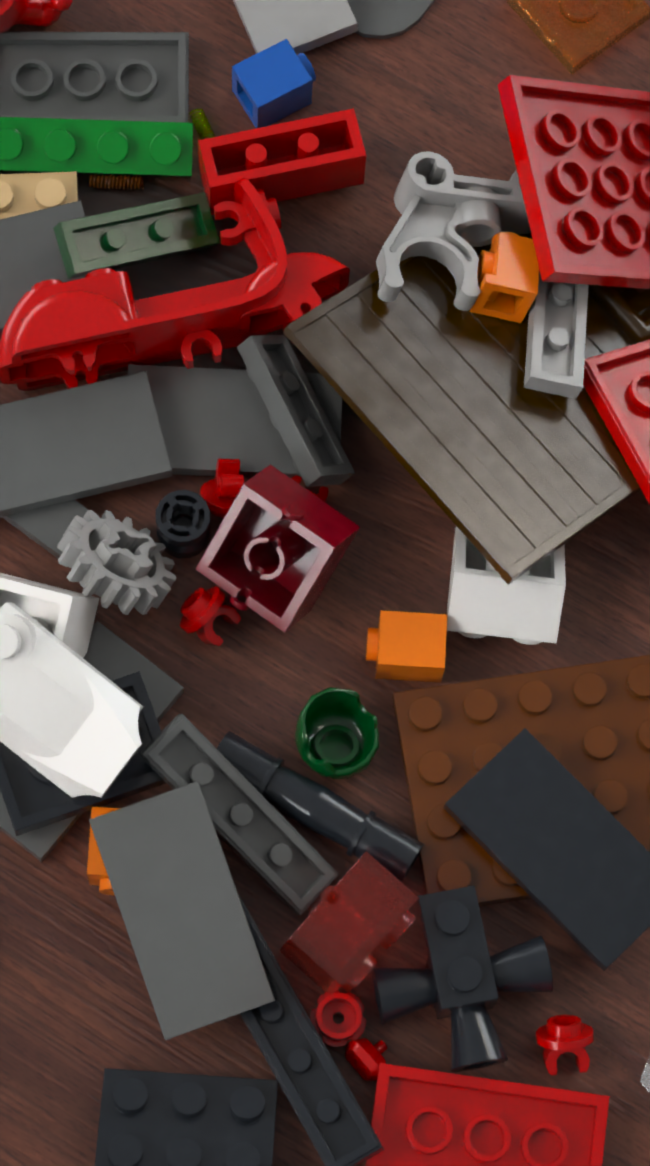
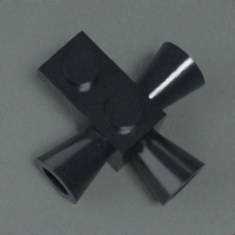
[372,885,553,1072]

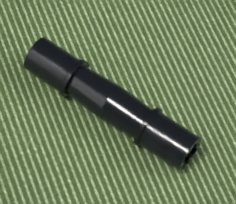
[217,731,424,883]

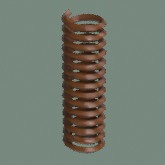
[89,173,144,191]

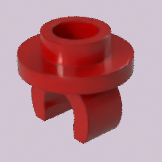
[199,458,244,518]
[180,586,241,646]
[536,1015,594,1075]

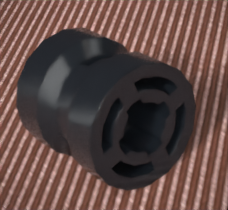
[156,490,210,558]

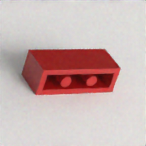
[198,108,367,215]

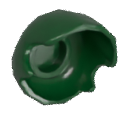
[295,687,379,779]

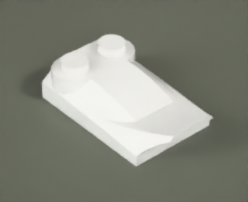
[0,602,143,798]

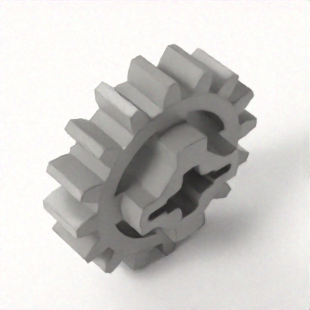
[57,510,176,615]

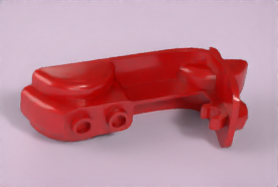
[0,177,350,391]

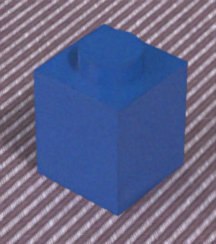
[232,39,316,128]

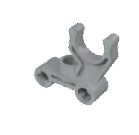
[375,151,531,311]

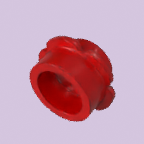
[310,990,366,1047]

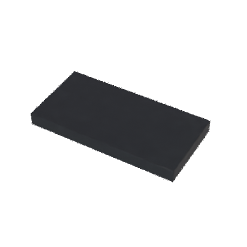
[444,728,650,971]

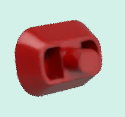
[345,1038,387,1081]

